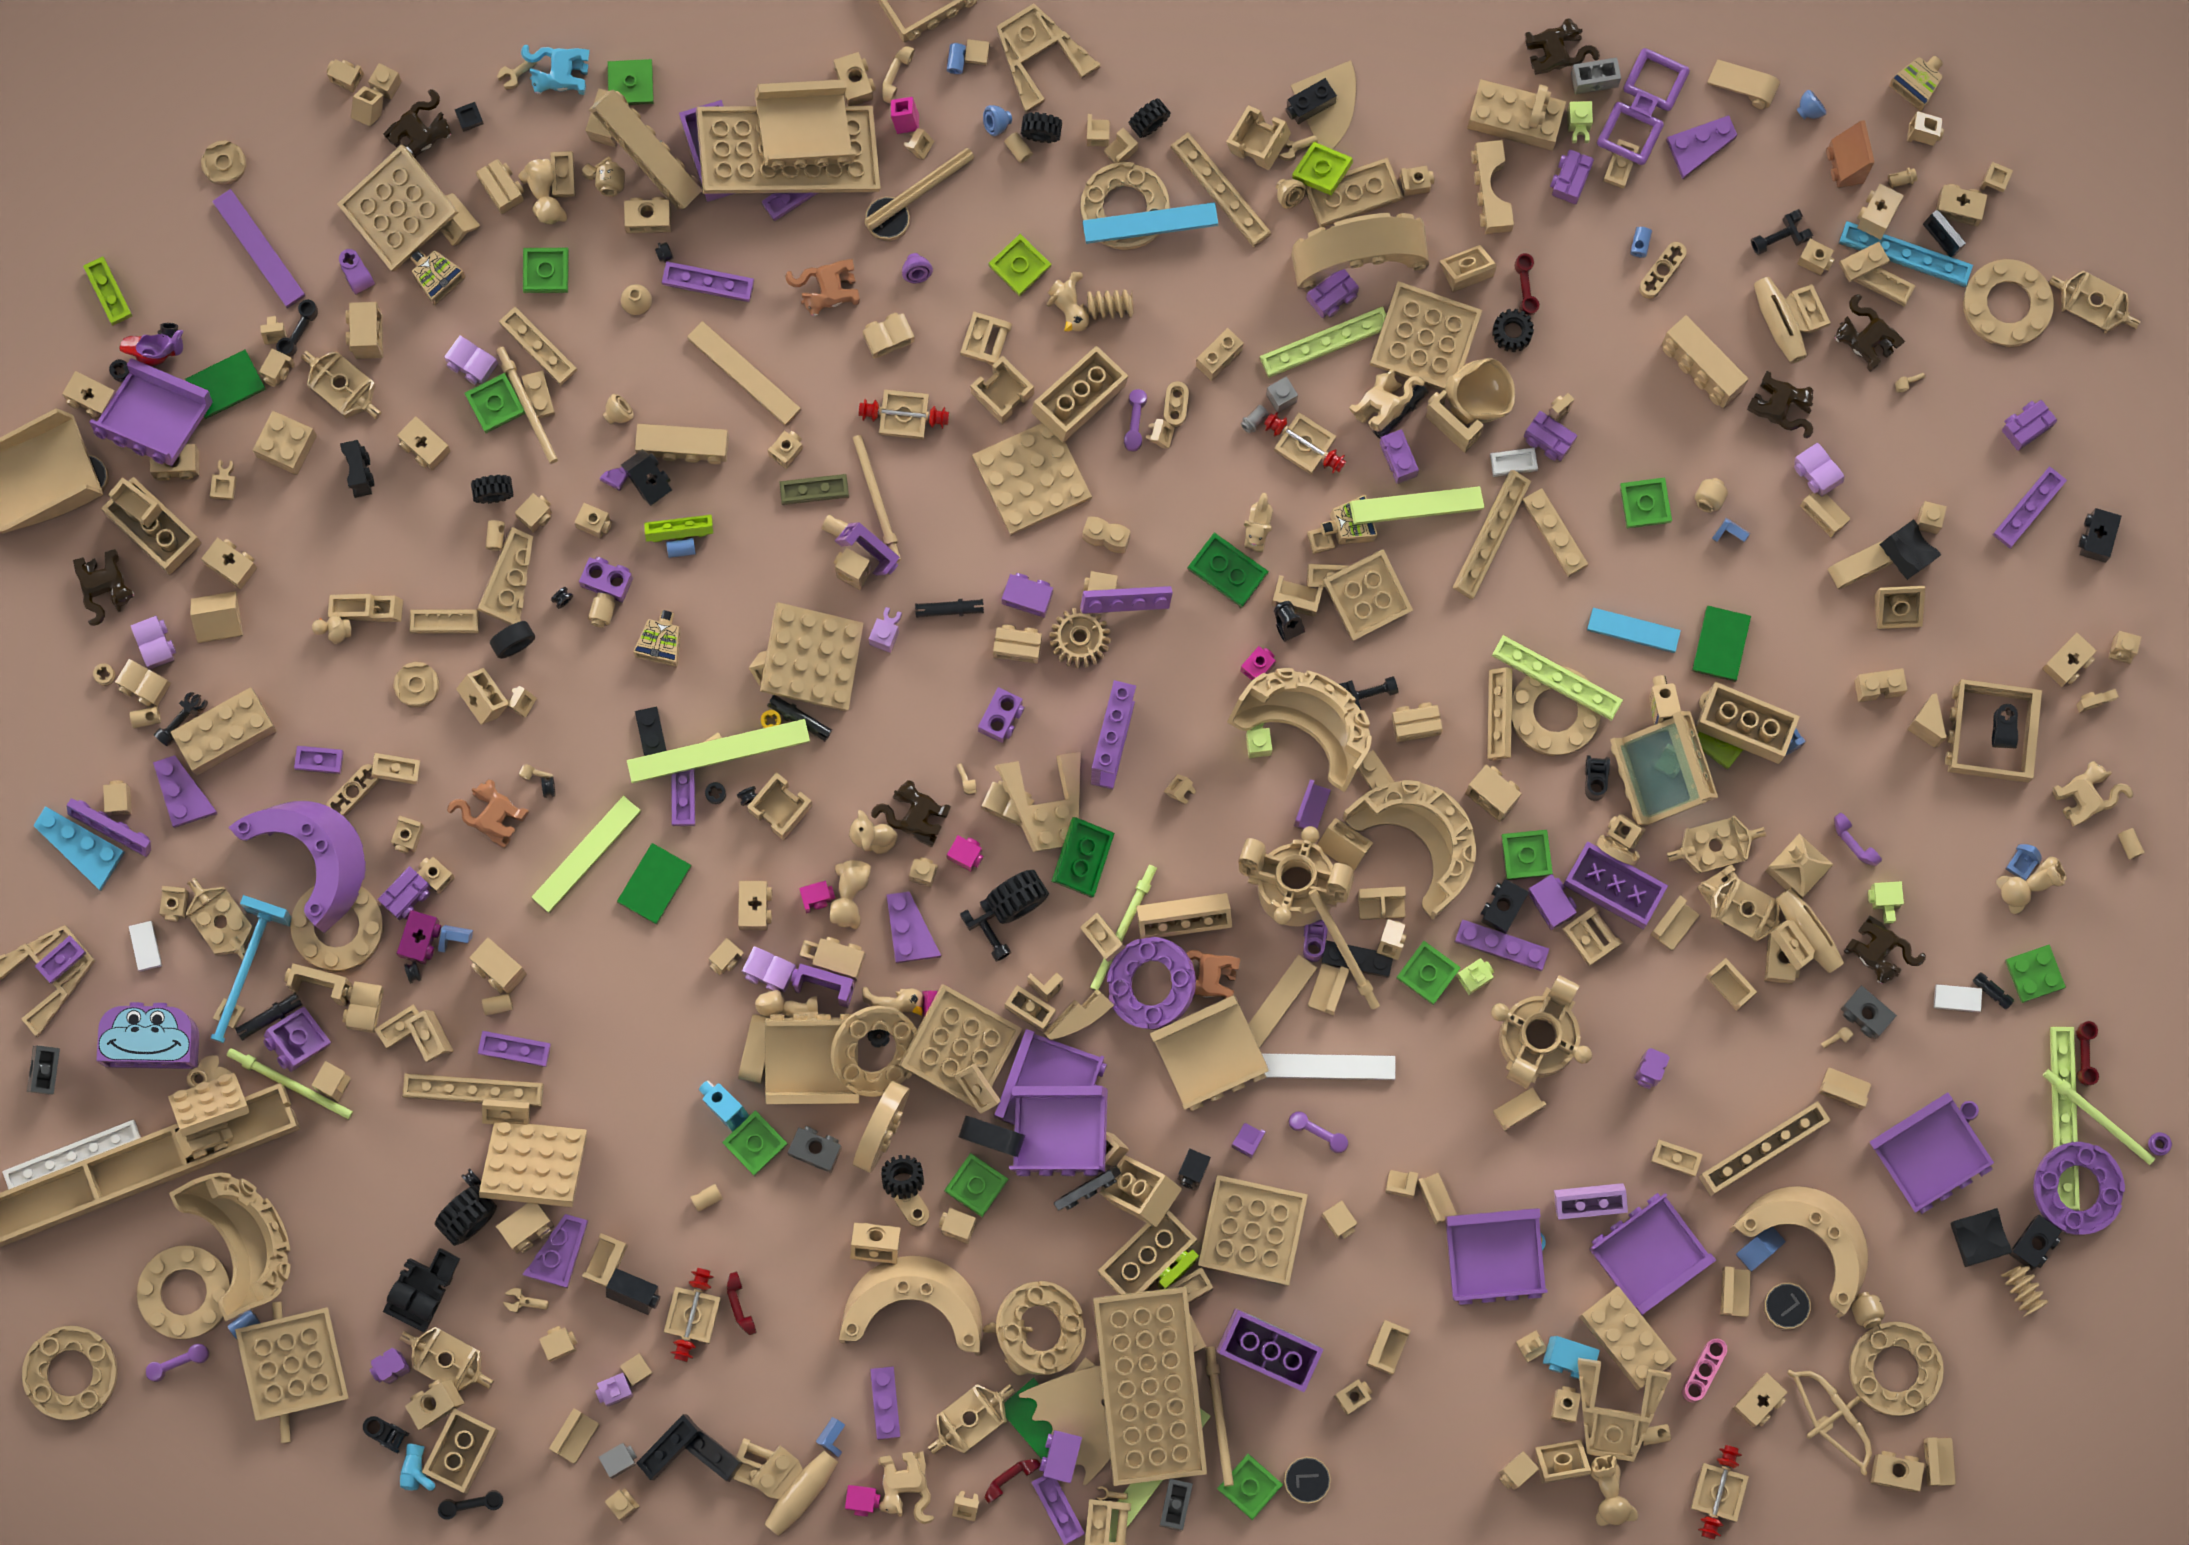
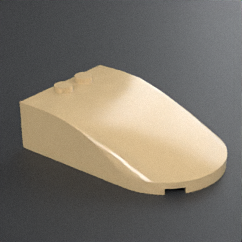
[0,408,104,534]

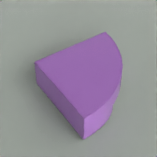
[600,467,628,491]

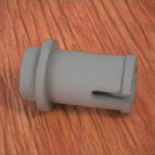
[1241,405,1269,433]

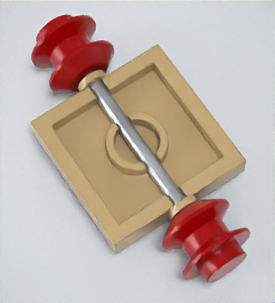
[859,389,949,440]
[1264,412,1347,475]
[664,1268,721,1362]
[1691,1445,1749,1540]

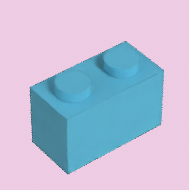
[1543,1336,1600,1379]

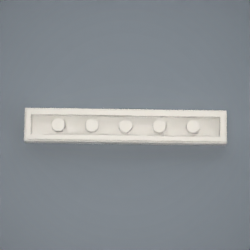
[1262,1054,1395,1080]
[2,1120,141,1189]

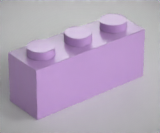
[1554,1183,1628,1220]

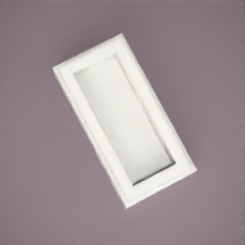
[1490,447,1538,477]
[129,921,162,972]
[1934,984,1982,1012]

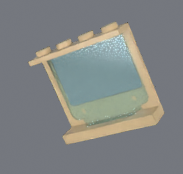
[1610,711,1718,825]

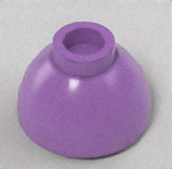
[902,253,933,283]

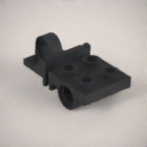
[383,1248,461,1332]

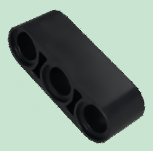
[958,1115,1026,1157]

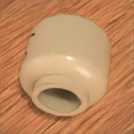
[595,161,625,196]
[1695,478,1728,513]
[1851,1292,1885,1329]

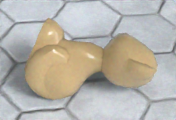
[518,159,567,224]
[849,810,897,854]
[1996,856,2067,914]
[830,860,871,929]
[755,990,818,1018]
[1590,1455,1638,1526]

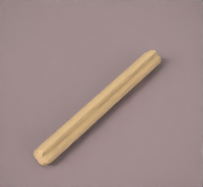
[864,148,974,230]

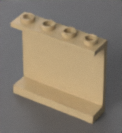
[755,80,857,170]
[1150,995,1269,1112]
[765,1014,859,1104]

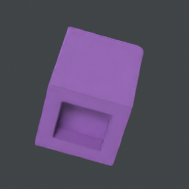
[1231,1123,1266,1158]

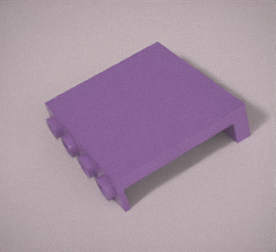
[90,358,213,466]
[1091,680,1136,789]
[994,1029,1107,1125]
[1009,1086,1108,1176]
[1870,1092,1994,1214]
[1589,1193,1716,1315]
[1445,1208,1548,1305]

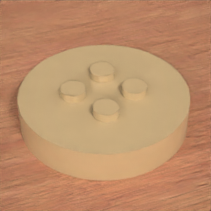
[853,1081,910,1173]

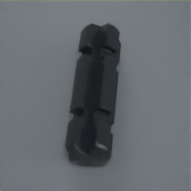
[1973,972,2014,1009]

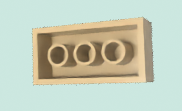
[1467,79,1566,151]
[1661,315,1749,408]
[1031,346,1128,443]
[101,477,202,575]
[1695,682,1800,764]
[171,687,277,776]
[1098,1210,1197,1295]
[1579,1286,1677,1391]

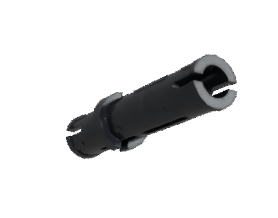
[1373,385,1429,439]
[915,599,984,618]
[767,695,833,742]
[235,993,303,1041]

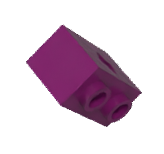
[396,910,441,965]

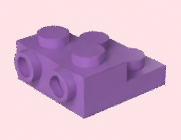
[264,1006,331,1072]

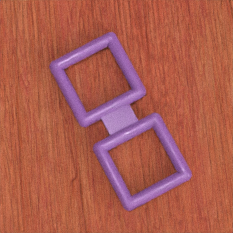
[1597,48,1690,165]

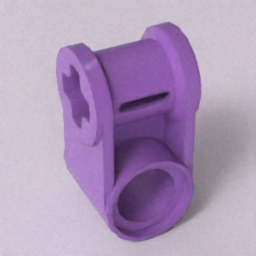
[339,249,375,295]
[1303,920,1328,962]

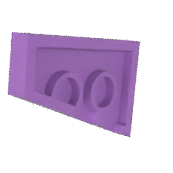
[1666,115,1737,179]
[153,755,218,828]
[887,892,941,963]
[522,1214,588,1288]

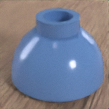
[1797,90,1826,120]
[983,105,1012,136]

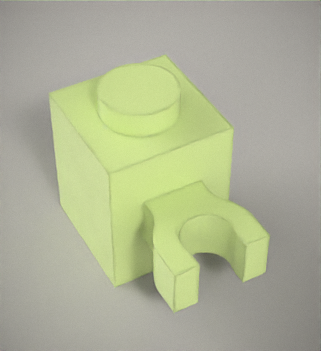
[1567,101,1593,143]
[1246,723,1272,758]
[1868,881,1904,924]
[1456,958,1494,995]

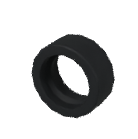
[490,621,535,659]

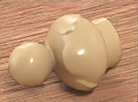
[312,616,351,644]

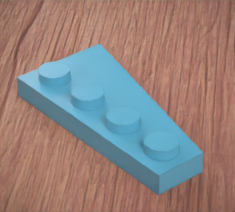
[33,806,125,891]

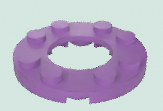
[1107,937,1196,1029]
[2033,1142,2125,1235]

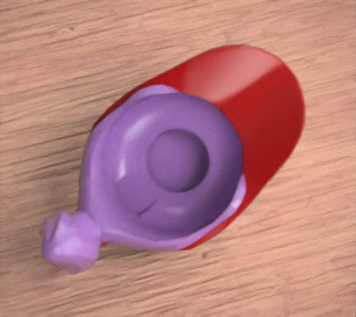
[119,330,183,367]

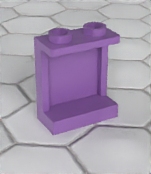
[835,522,900,576]
[791,964,855,1008]

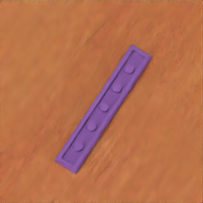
[212,189,305,308]

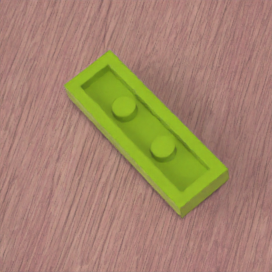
[83,256,133,326]
[644,514,714,542]

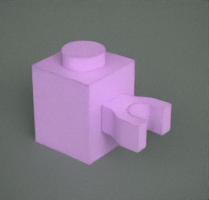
[869,607,902,653]
[595,1373,633,1407]

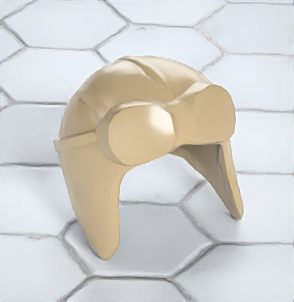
[1445,358,1515,424]

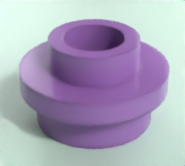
[2148,1132,2172,1156]

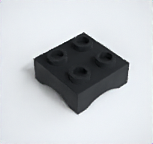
[340,440,375,498]
[1879,519,1941,580]
[1950,1208,2012,1267]

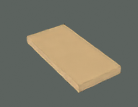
[1305,158,1403,228]

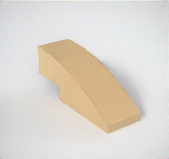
[328,594,403,622]
[1044,989,1114,1040]

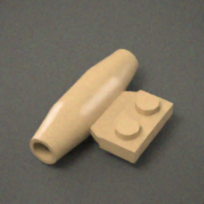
[1754,277,1831,364]
[1770,888,1844,973]
[750,1445,838,1536]

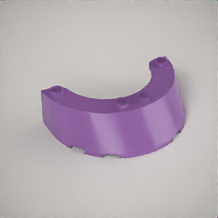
[229,801,366,933]

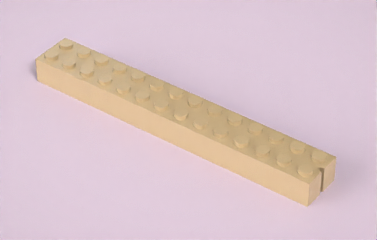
[0,1083,300,1247]

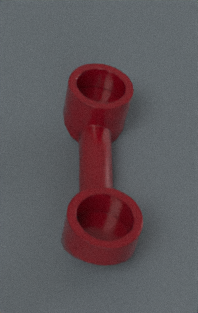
[1514,253,1540,315]
[2076,1021,2099,1086]
[727,1271,757,1335]
[984,1459,1041,1504]

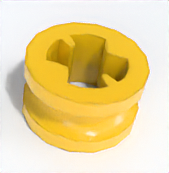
[761,710,782,728]

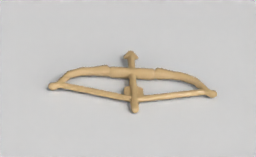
[1788,1370,1872,1476]

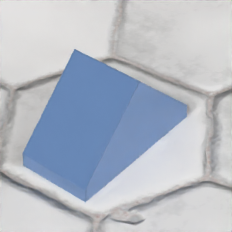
[1736,1227,1786,1272]

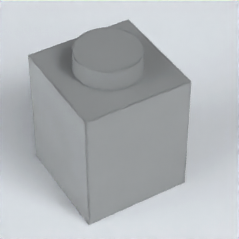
[1266,376,1298,413]
[599,1443,637,1479]

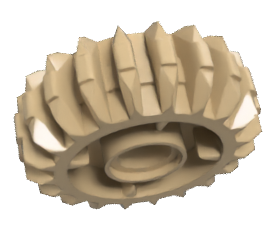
[1050,608,1111,668]

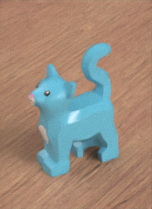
[521,45,590,95]

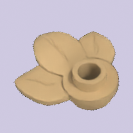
[187,1055,232,1088]

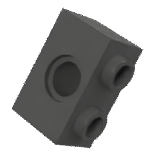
[1841,985,1897,1039]
[27,1045,60,1095]
[788,1126,842,1173]
[1160,1479,1193,1531]

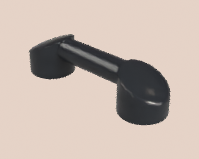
[276,299,318,357]
[438,1490,503,1520]

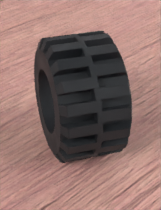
[986,870,1049,924]
[434,1185,497,1246]

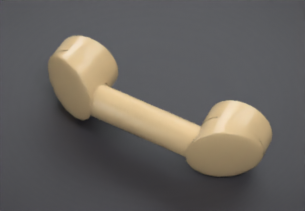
[882,46,915,104]

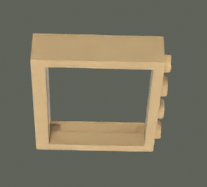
[877,0,978,42]
[1945,679,2042,783]

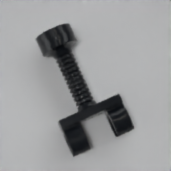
[1751,209,1814,255]
[1339,676,1399,710]
[154,692,208,746]
[960,899,1011,962]

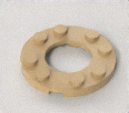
[1081,162,1170,250]
[1963,259,2054,347]
[1512,666,1601,756]
[291,886,384,972]
[831,1006,917,1097]
[137,1246,231,1340]
[996,1281,1086,1375]
[1849,1322,1944,1416]
[22,1326,118,1421]

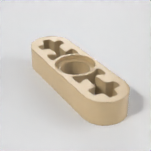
[1639,242,1686,299]
[326,764,379,817]

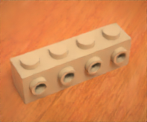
[635,424,729,464]
[1136,893,1232,939]

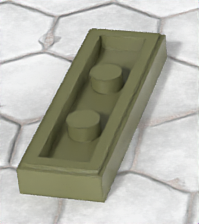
[779,474,849,505]

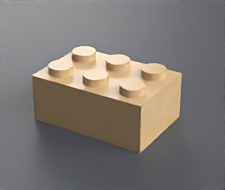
[1099,1155,1182,1227]
[422,1408,499,1494]

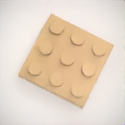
[1322,549,1413,641]
[168,1073,250,1137]

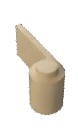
[1707,59,1780,109]

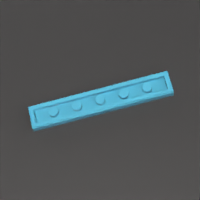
[1083,202,1218,244]
[1839,221,1973,287]

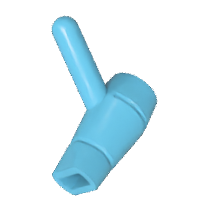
[400,1444,435,1491]

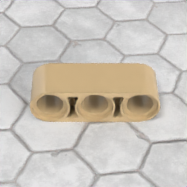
[1828,541,1893,589]
[738,1014,769,1084]

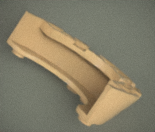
[1291,213,1429,290]
[1227,668,1372,792]
[1342,780,1476,920]
[169,1173,291,1321]
[1729,1186,1868,1318]
[839,1256,982,1356]

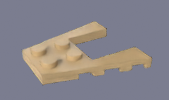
[996,3,1100,112]
[995,752,1081,852]
[0,925,95,1037]
[1578,1358,1671,1462]

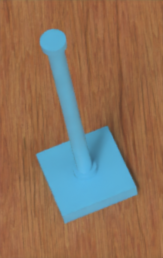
[211,895,292,1043]

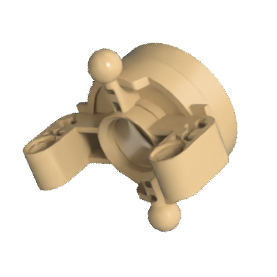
[1238,826,1354,926]
[1491,975,1592,1089]

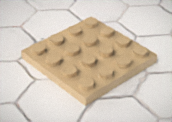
[337,145,459,271]
[1370,281,1482,390]
[972,423,1092,536]
[760,602,864,711]
[899,984,1022,1109]
[479,1122,587,1207]
[1198,1175,1308,1286]
[235,1307,349,1421]

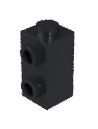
[1286,78,1337,124]
[606,1268,661,1315]

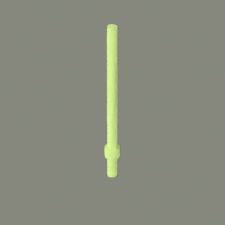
[1090,865,1157,991]
[227,1048,353,1120]
[2043,1069,2155,1165]

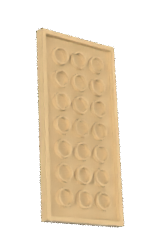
[696,106,880,194]
[1093,1287,1207,1486]

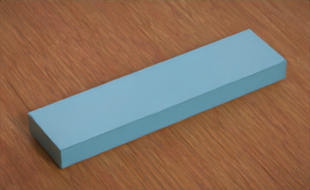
[1587,608,1681,653]

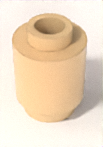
[588,593,616,628]

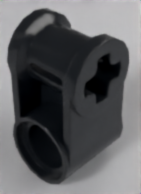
[1274,601,1305,642]
[1992,704,2018,749]
[1585,755,1610,801]
[363,1416,410,1454]

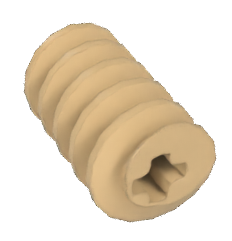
[1087,289,1133,320]
[2001,1265,2048,1317]

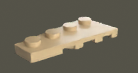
[477,527,533,625]

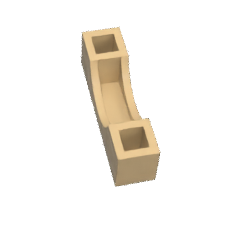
[1471,140,1514,234]

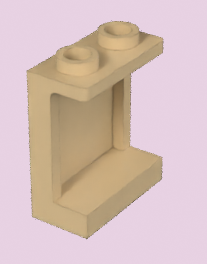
[1426,390,1484,453]
[284,963,352,1006]

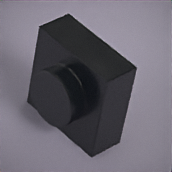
[454,102,484,132]

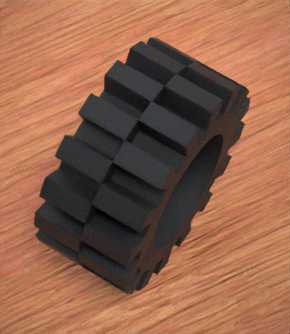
[1128,98,1171,138]
[1020,112,1062,143]
[1492,309,1534,352]
[471,475,514,504]
[881,1155,924,1199]

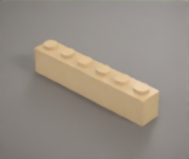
[589,90,703,210]
[1699,1101,1831,1196]

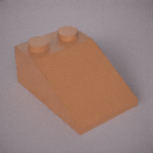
[1826,120,1874,188]

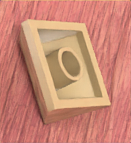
[1440,245,1496,292]
[1874,586,1925,629]
[190,591,243,643]
[1907,693,1946,747]
[1535,1439,1591,1484]

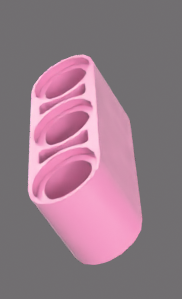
[1682,1339,1727,1402]

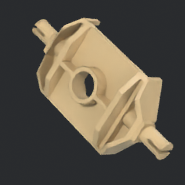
[2048,271,2141,334]
[301,351,382,419]
[1667,815,1766,874]
[1699,877,1780,941]
[186,878,254,961]
[399,1327,494,1393]
[928,1384,1016,1454]

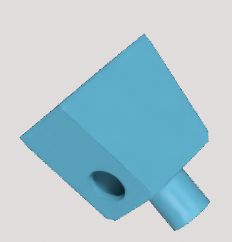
[699,1080,749,1132]

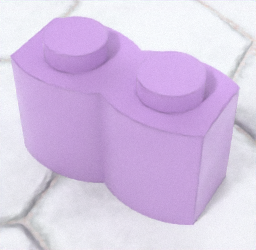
[444,336,498,385]
[1794,443,1844,497]
[131,616,176,670]
[742,946,796,992]

